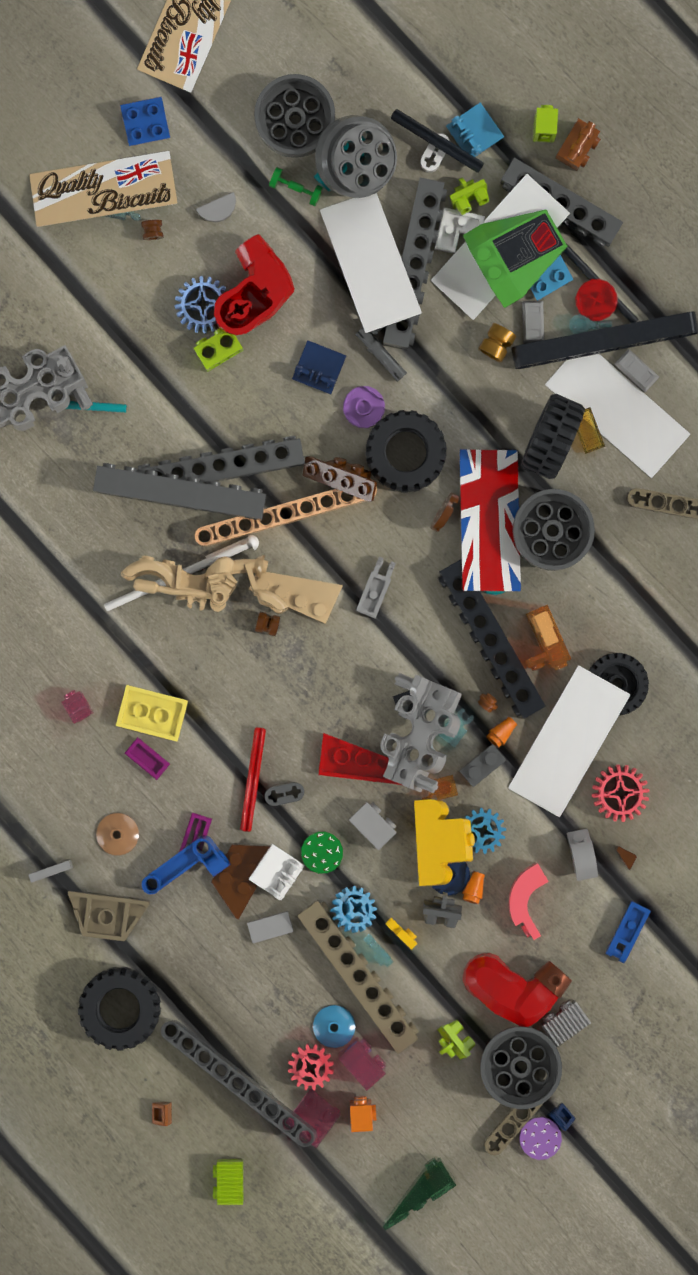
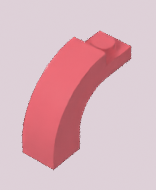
[508,862,549,940]

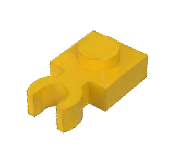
[385,917,418,950]

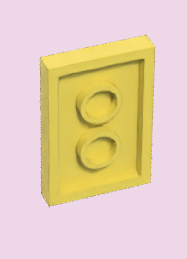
[116,685,188,742]

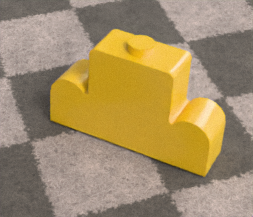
[414,799,475,886]

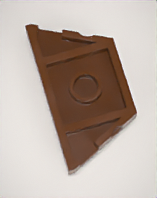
[211,844,270,920]

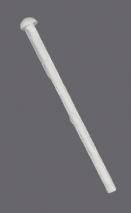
[104,535,259,612]

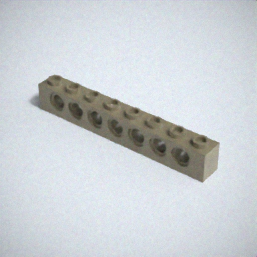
[297,900,419,1054]

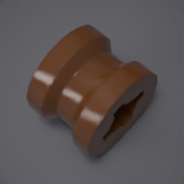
[141,220,164,240]

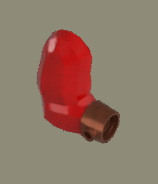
[463,953,572,1027]

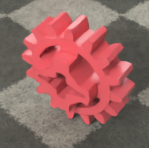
[288,1043,334,1091]

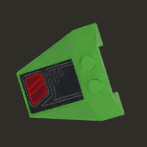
[463,209,568,308]

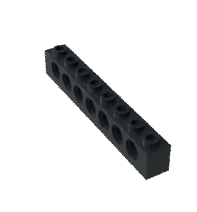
[438,559,546,719]

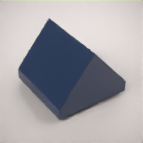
[548,1103,576,1131]

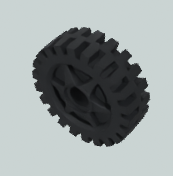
[589,653,649,716]

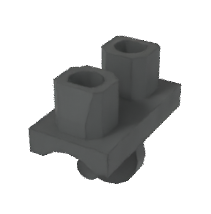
[423,892,462,928]

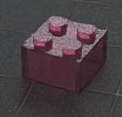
[338,1036,386,1091]

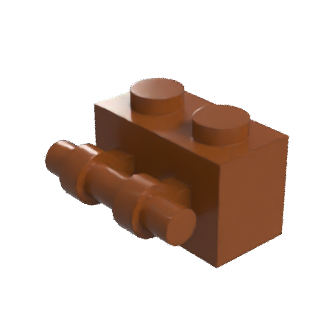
[555,118,601,171]

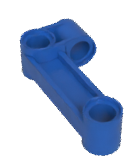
[142,836,230,894]

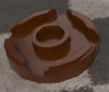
[430,492,459,532]

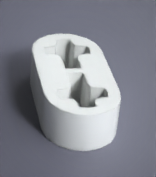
[420,134,449,173]

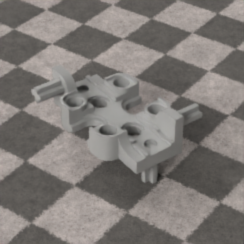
[0,345,93,431]
[380,673,462,793]

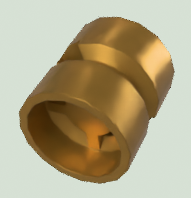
[478,323,517,362]

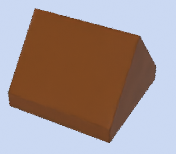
[152,1102,172,1126]

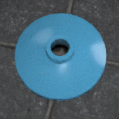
[313,1005,355,1048]

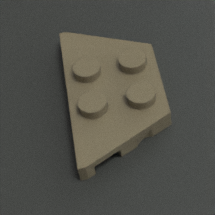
[68,891,150,941]

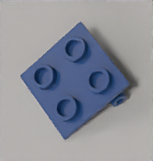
[120,96,170,146]

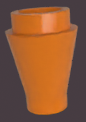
[486,716,517,748]
[462,871,485,904]

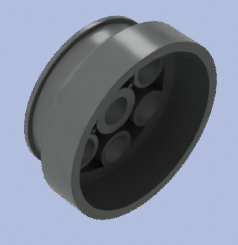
[254,74,335,158]
[315,115,397,198]
[513,489,595,571]
[480,1026,562,1109]

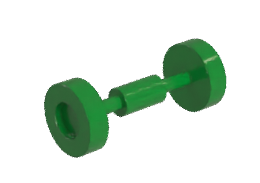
[269,167,324,206]

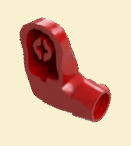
[214,234,295,335]

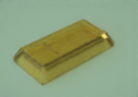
[577,407,605,454]

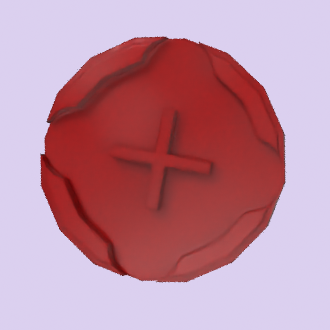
[575,279,618,321]

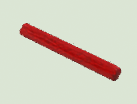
[240,727,266,832]

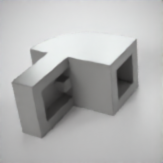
[567,828,598,881]

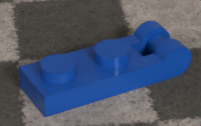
[605,901,651,963]

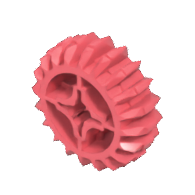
[592,764,649,822]

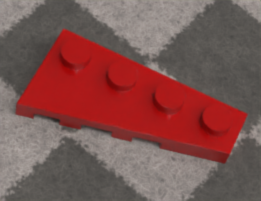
[318,733,402,785]

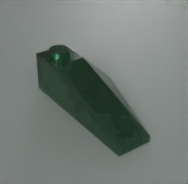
[383,1157,457,1231]

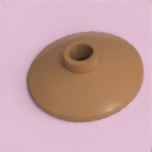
[96,813,139,855]

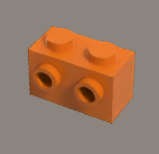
[350,1096,377,1132]

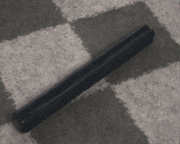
[391,109,484,173]

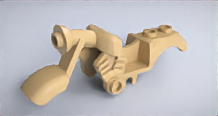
[121,555,288,614]

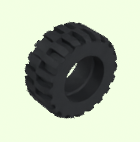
[521,394,585,479]
[366,410,447,493]
[78,967,161,1051]

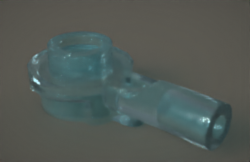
[569,314,612,334]

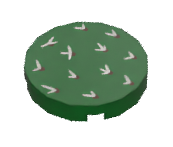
[301,831,343,874]

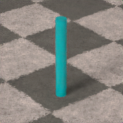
[66,401,127,413]

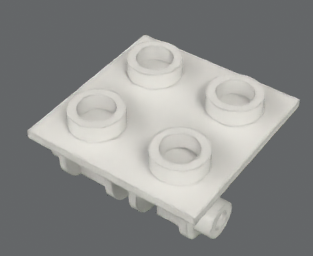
[249,844,305,900]

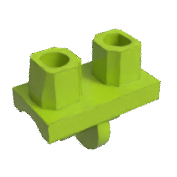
[450,177,489,215]
[437,1020,476,1060]

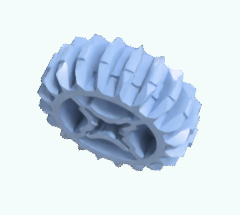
[175,276,226,334]

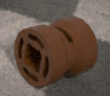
[255,611,281,637]

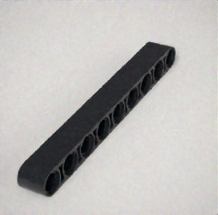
[511,311,698,369]

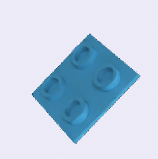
[446,102,504,157]
[530,255,574,301]

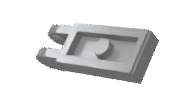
[356,557,396,619]

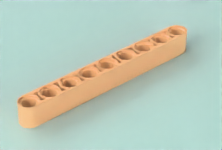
[195,486,377,547]

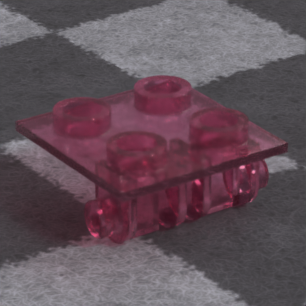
[285,1088,341,1148]

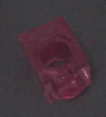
[61,690,94,724]

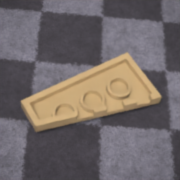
[248,572,343,624]

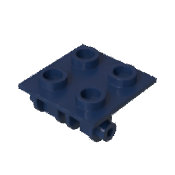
[292,340,347,395]

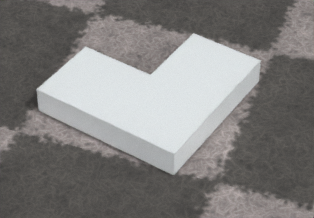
[435,207,485,254]

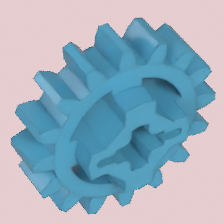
[465,808,506,854]
[330,886,377,933]

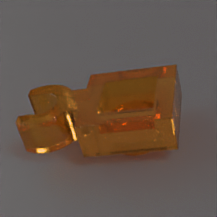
[422,775,458,800]

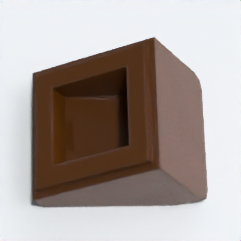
[615,846,637,870]

